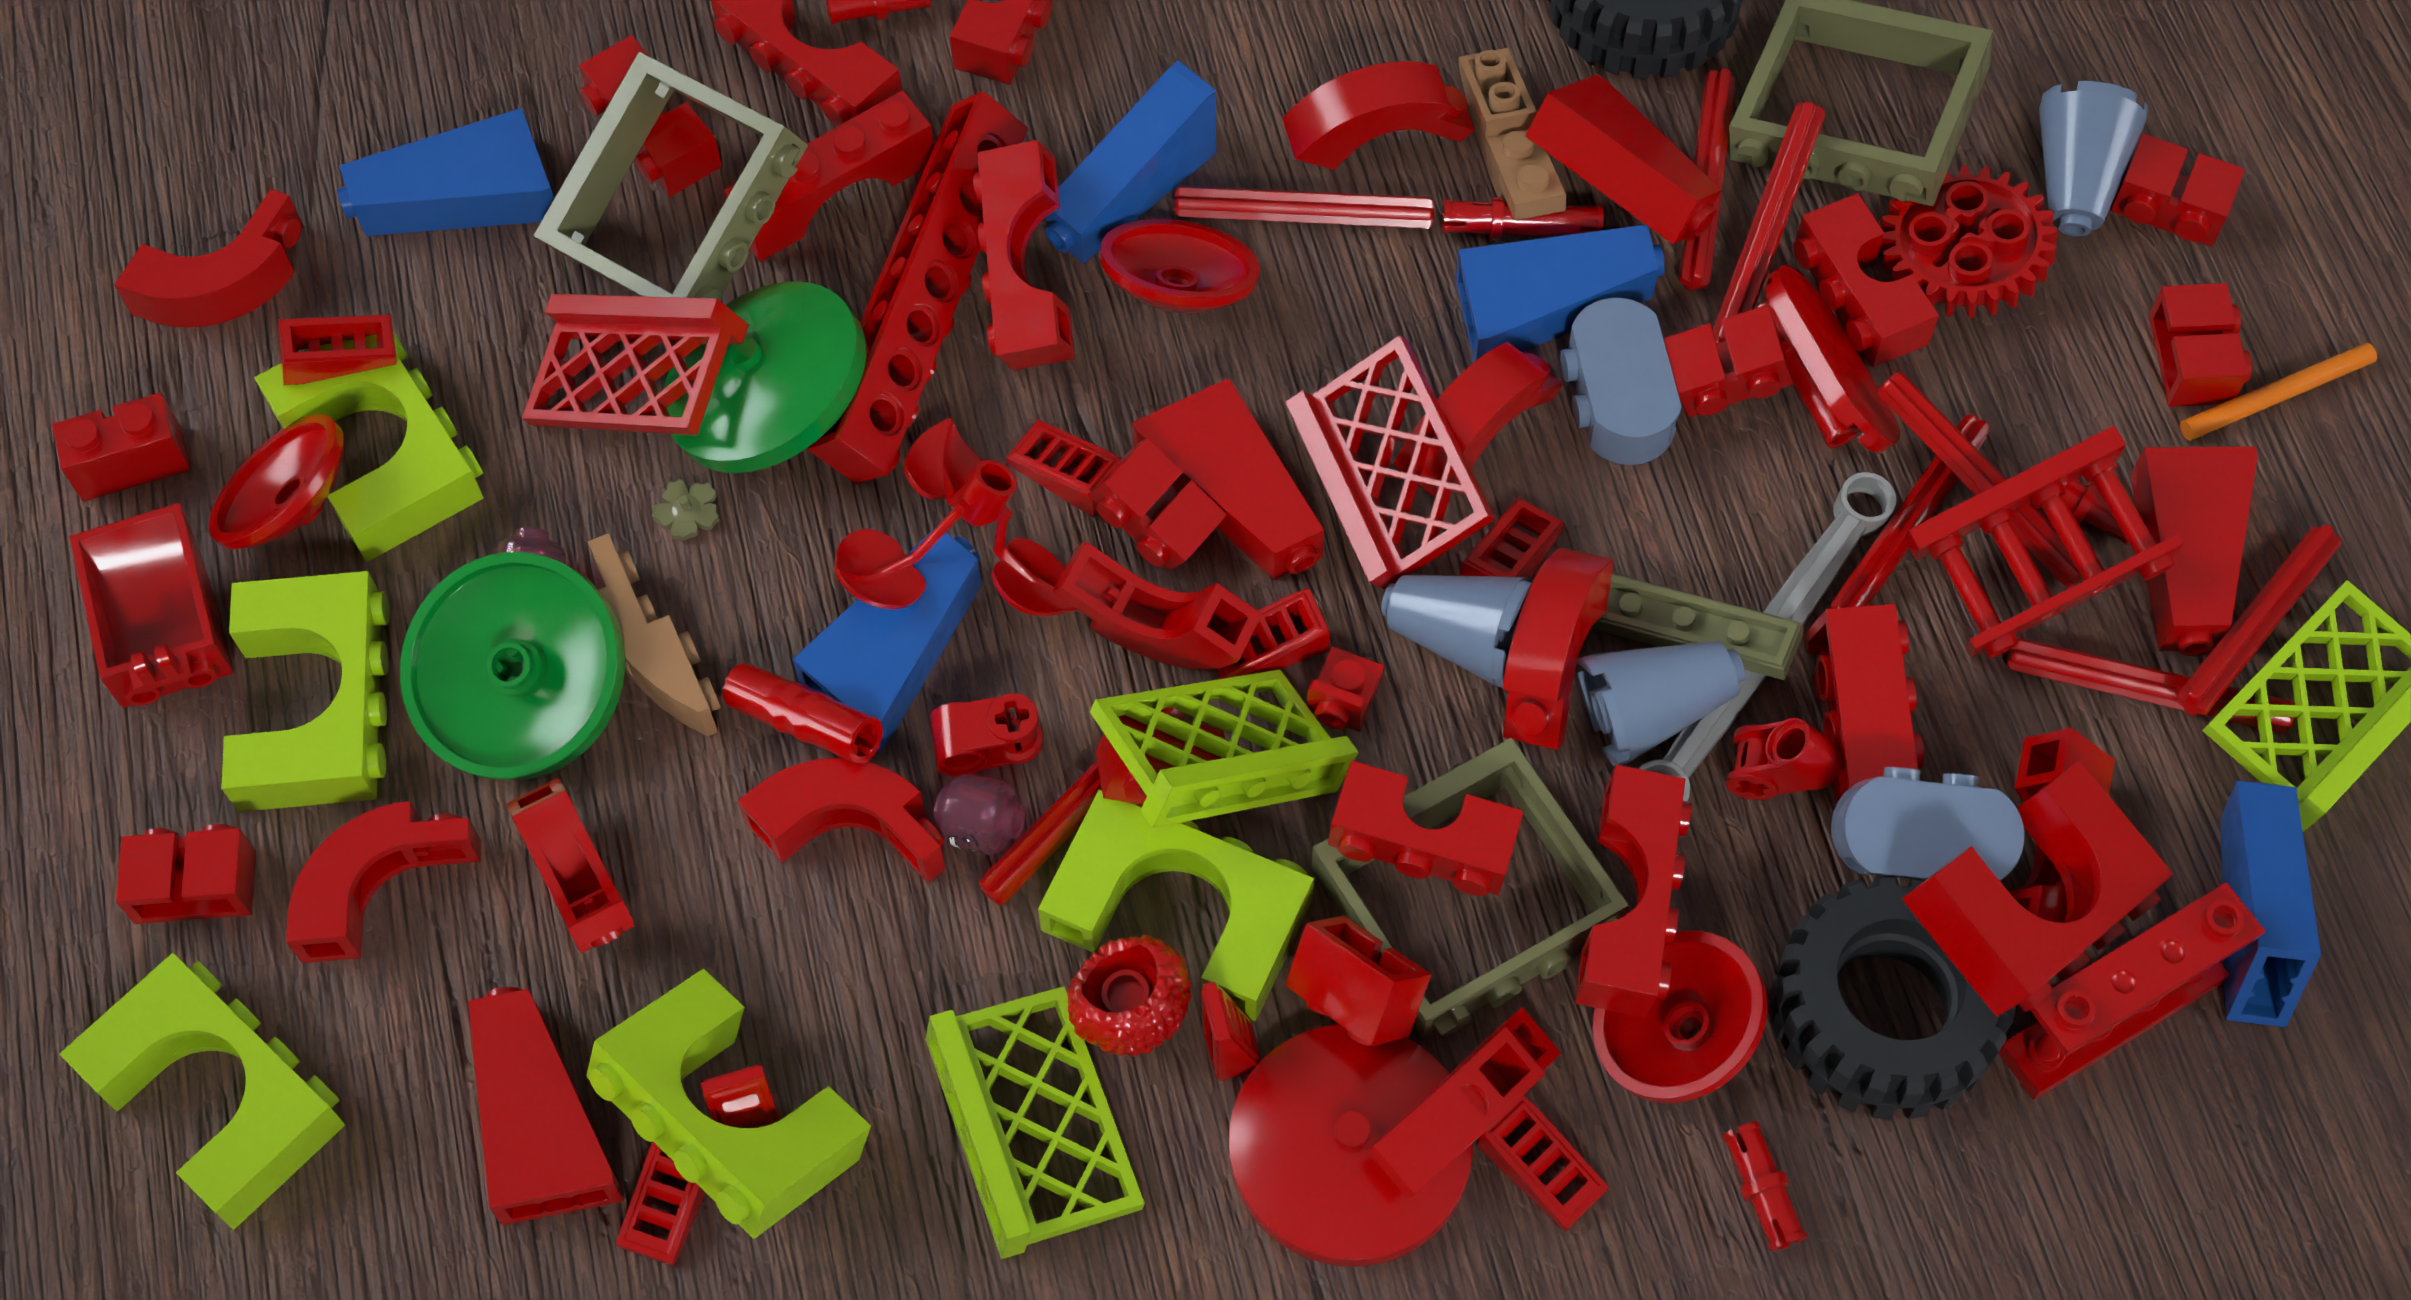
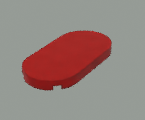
[1765,265,1900,453]

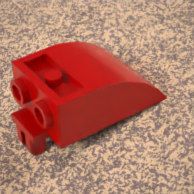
[69,503,234,708]

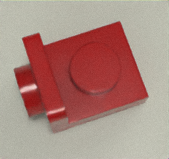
[1307,646,1385,732]

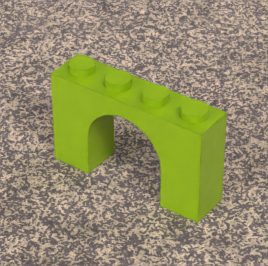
[254,331,484,563]
[221,571,390,812]
[1038,790,1314,1022]
[59,952,345,1230]
[586,968,871,1239]

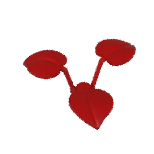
[833,418,1078,617]

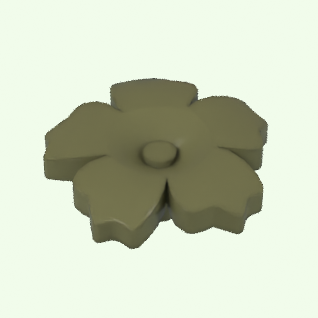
[652,479,719,541]

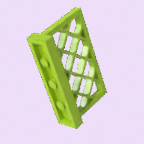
[2202,580,2411,832]
[1090,669,1359,828]
[925,986,1145,1259]

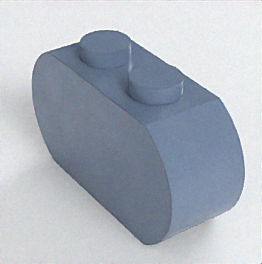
[1561,298,1682,465]
[1831,767,2024,881]

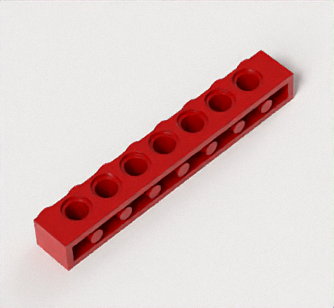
[807,91,1028,484]

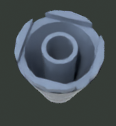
[2039,81,2148,236]
[1381,575,1533,688]
[1577,641,1746,766]

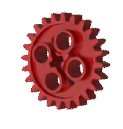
[1879,165,2058,318]

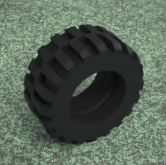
[1548,0,1743,80]
[1770,876,2016,1120]

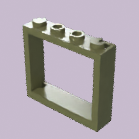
[1729,0,1993,206]
[533,52,808,301]
[1311,737,1629,1041]

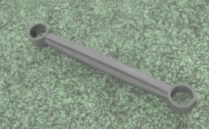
[1639,472,1896,801]

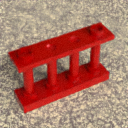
[1905,425,2184,659]
[1998,882,2266,1101]

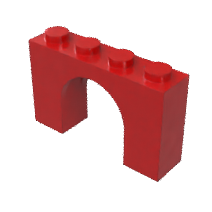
[1902,760,2174,1017]

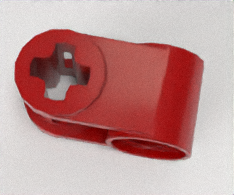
[930,693,1044,776]
[1726,718,1843,800]

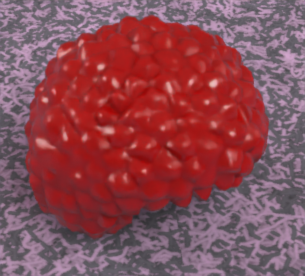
[1067,934,1191,1057]

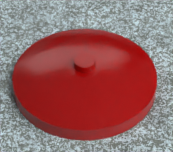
[1229,1024,1473,1267]

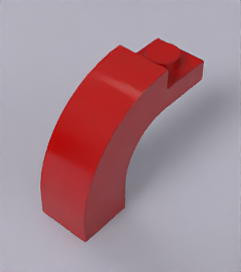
[1282,61,1475,170]
[114,189,303,328]
[1393,342,1564,497]
[1052,541,1262,670]
[1502,548,1614,750]
[738,758,946,883]
[505,777,635,953]
[286,801,481,963]

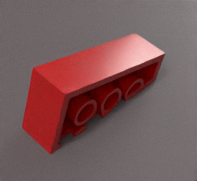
[1803,604,1924,805]

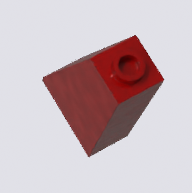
[1525,74,1721,244]
[1132,378,1324,580]
[2130,446,2258,656]
[468,987,624,1226]

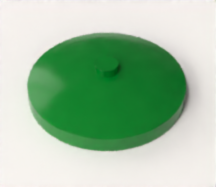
[664,281,867,473]
[400,552,625,781]

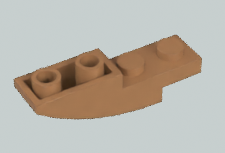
[1459,48,1566,221]
[587,533,721,737]

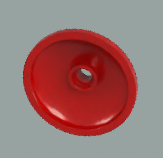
[1099,219,1260,313]
[208,414,344,549]
[1592,931,1767,1103]

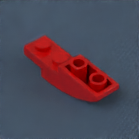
[1367,1007,1561,1199]

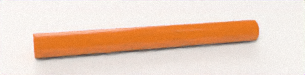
[2180,343,2377,441]

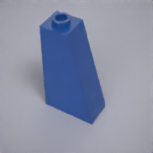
[1045,60,1217,264]
[336,108,554,236]
[1455,225,1665,362]
[793,528,982,753]
[2221,780,2321,1027]

